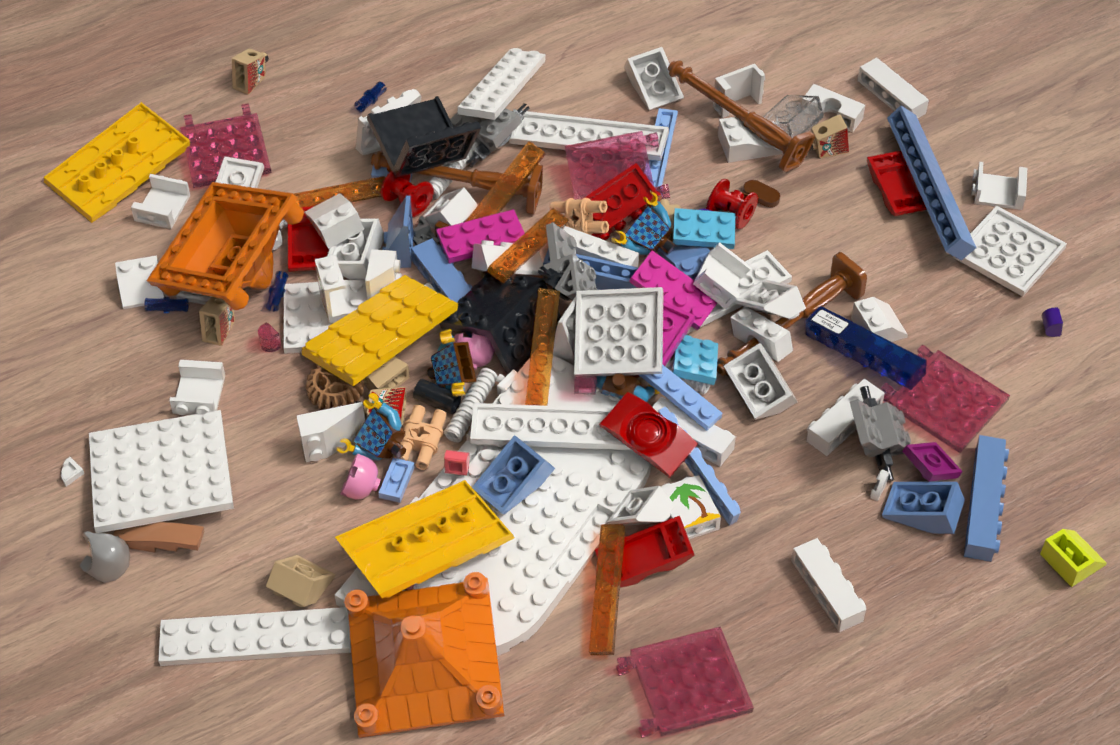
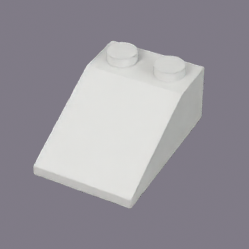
[624,47,684,111]
[718,117,783,163]
[304,193,365,249]
[551,297,576,365]
[297,402,365,462]

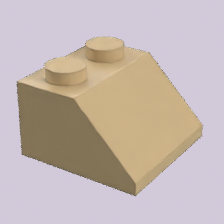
[266,555,335,607]

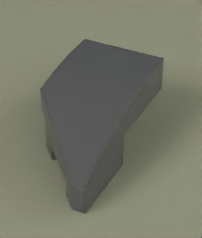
[413,216,441,245]

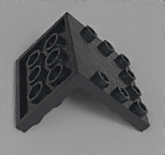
[366,96,481,178]
[439,271,561,375]

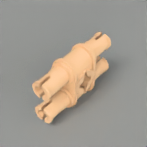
[550,198,609,235]
[394,405,447,470]

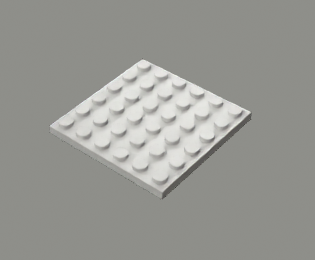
[89,410,234,533]

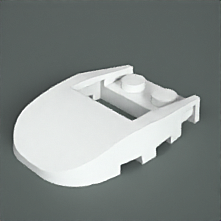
[355,89,422,155]

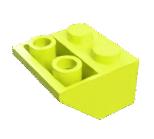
[1040,529,1107,587]

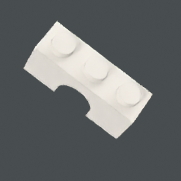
[801,84,865,132]
[730,306,793,362]

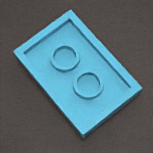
[673,208,735,249]
[672,335,718,385]

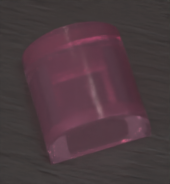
[258,322,281,352]
[574,376,597,395]

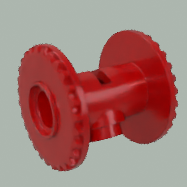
[380,171,434,217]
[706,179,758,229]

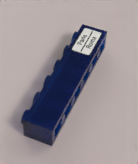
[805,306,927,390]

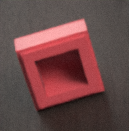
[444,450,470,476]

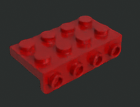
[584,163,662,241]

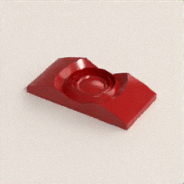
[867,151,927,216]
[288,206,330,272]
[599,392,698,478]
[595,515,695,589]

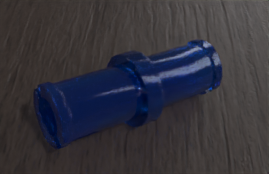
[354,81,387,112]
[265,271,289,312]
[144,297,189,313]

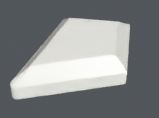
[496,370,517,395]

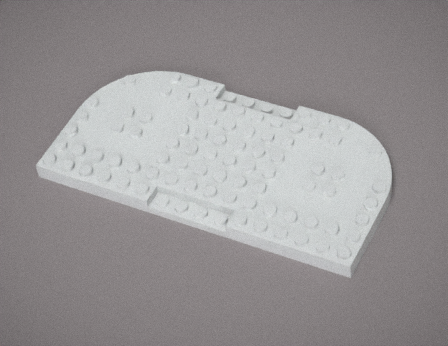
[335,348,652,656]

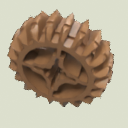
[306,365,365,410]

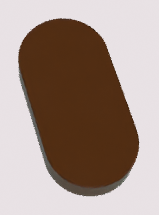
[743,180,780,207]

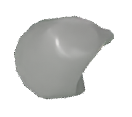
[80,531,130,583]

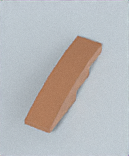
[113,522,205,553]

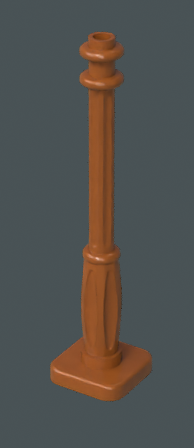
[668,60,815,172]
[371,151,543,215]
[717,252,867,376]

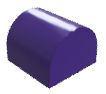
[1041,307,1063,337]

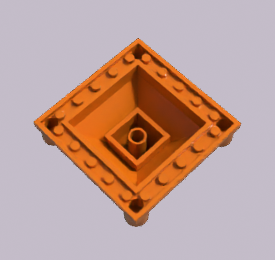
[146,182,304,310]
[344,572,505,738]

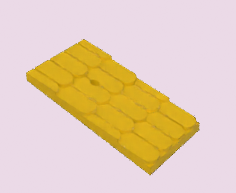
[44,102,190,223]
[301,275,458,386]
[335,480,515,598]

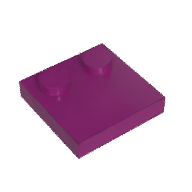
[902,442,963,482]

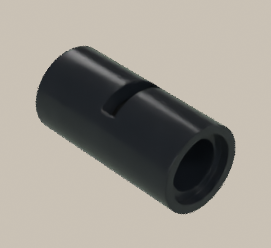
[413,379,461,415]

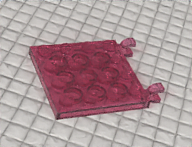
[180,103,272,188]
[565,131,670,200]
[880,344,1010,453]
[616,626,754,738]

